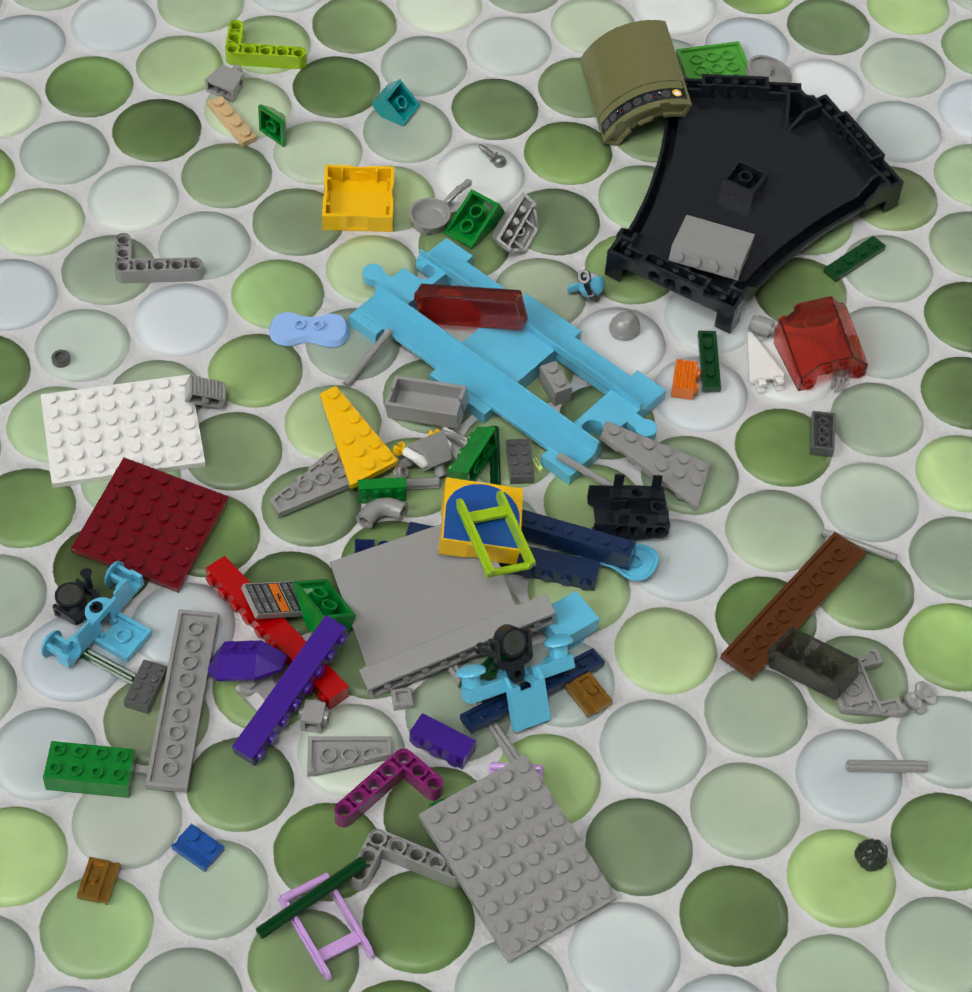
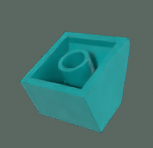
[371,79,420,126]

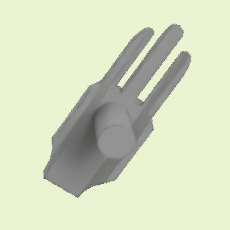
[831,360,850,392]

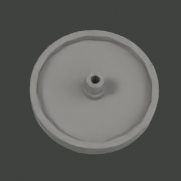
[745,55,792,83]

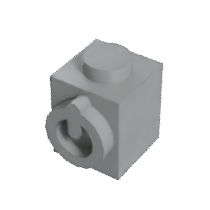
[298,699,330,734]

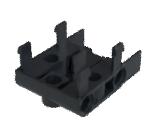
[587,474,670,538]

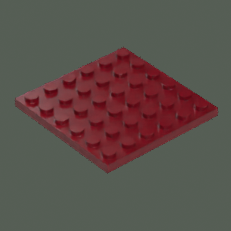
[71,457,229,593]

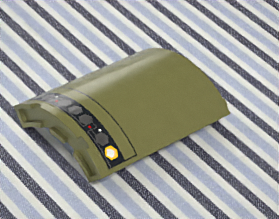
[580,20,692,146]

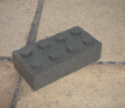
[809,411,836,457]
[505,439,534,485]
[124,659,167,714]

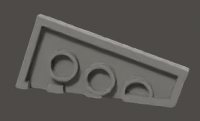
[307,736,391,777]

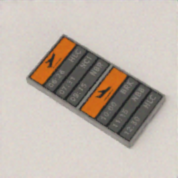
[241,580,303,619]

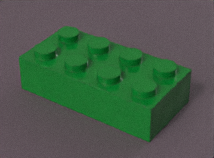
[358,477,407,504]

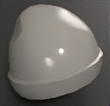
[609,311,640,341]

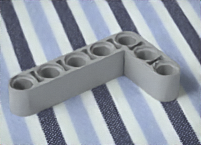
[114,233,204,283]
[350,829,461,891]

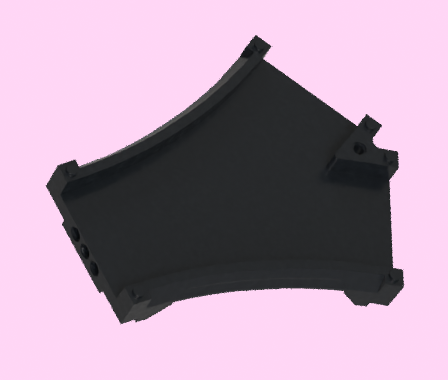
[605,74,904,334]

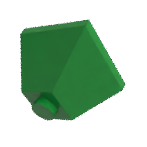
[258,104,286,147]

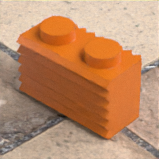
[671,359,701,400]

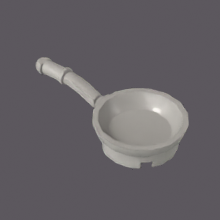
[409,179,472,235]

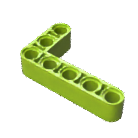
[225,20,307,69]

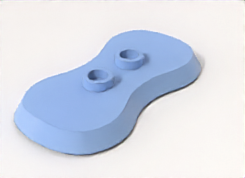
[269,312,350,348]

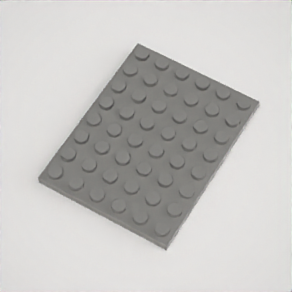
[418,754,617,963]

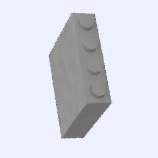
[669,215,755,280]

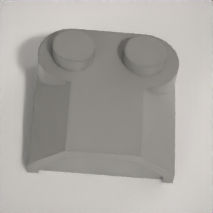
[235,673,280,712]

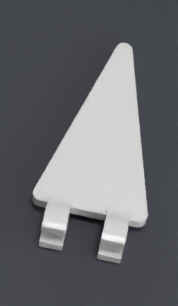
[747,332,785,394]

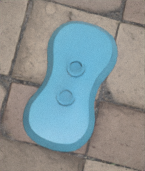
[575,528,659,581]

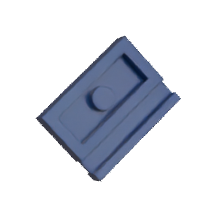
[171,823,225,872]

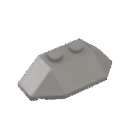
[491,192,539,254]

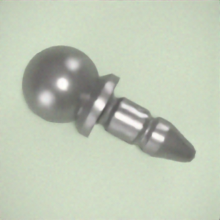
[479,144,506,168]

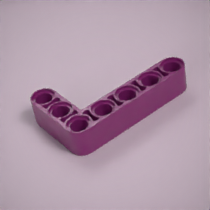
[334,748,443,828]

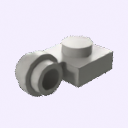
[393,454,414,478]

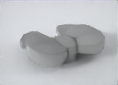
[904,681,936,714]

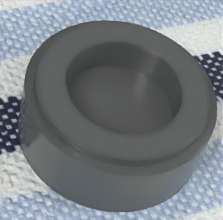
[51,350,71,368]

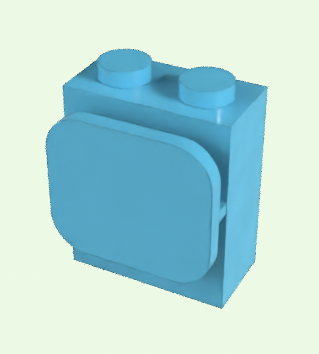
[539,591,600,650]

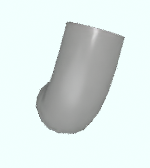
[356,497,408,529]

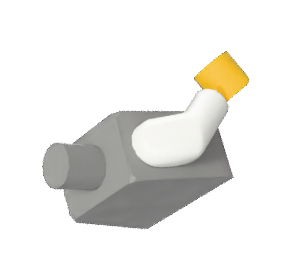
[392,429,452,477]

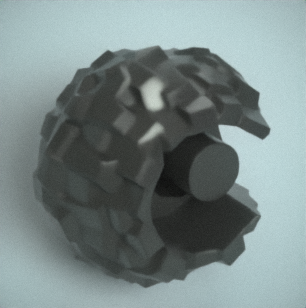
[854,838,888,872]

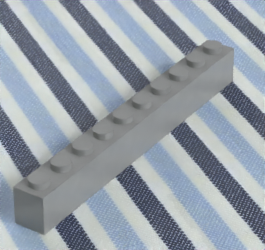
[359,594,557,699]

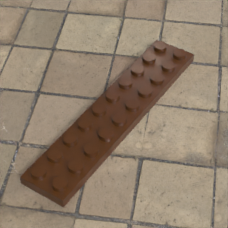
[720,532,867,681]

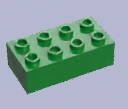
[43,741,137,798]

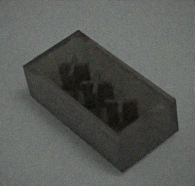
[768,626,859,701]

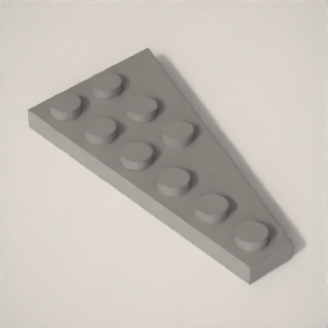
[599,421,710,511]
[270,448,381,518]

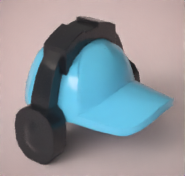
[567,269,605,301]

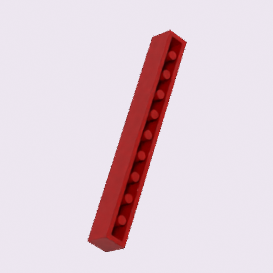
[205,555,349,710]

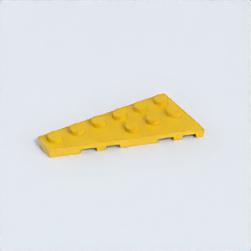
[320,386,398,490]

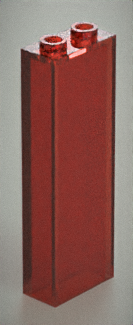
[414,283,528,331]

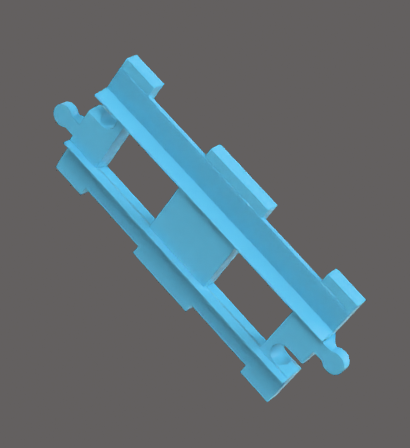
[349,238,666,485]

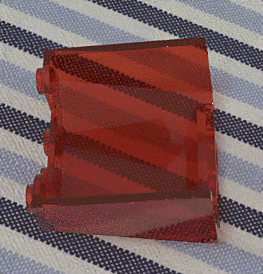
[773,296,868,391]

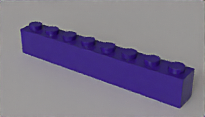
[232,615,348,766]

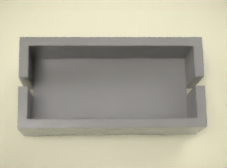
[384,375,469,429]

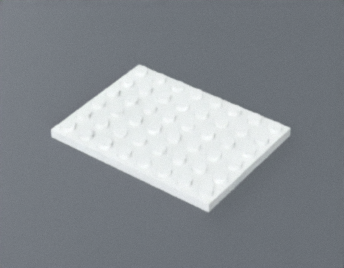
[41,374,206,488]

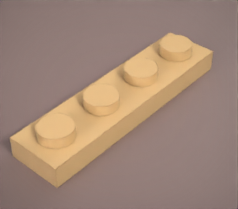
[207,95,257,147]

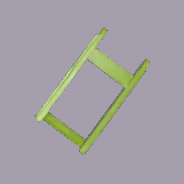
[456,490,536,578]

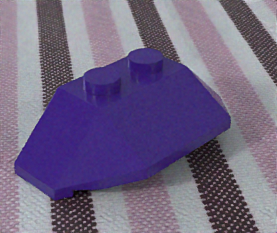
[208,640,288,681]

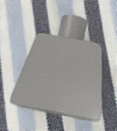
[205,64,244,103]

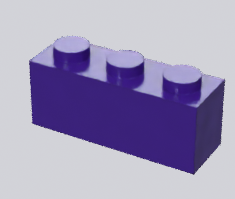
[409,713,476,769]

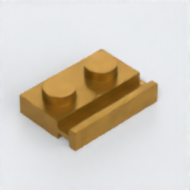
[565,671,613,718]
[77,857,121,905]

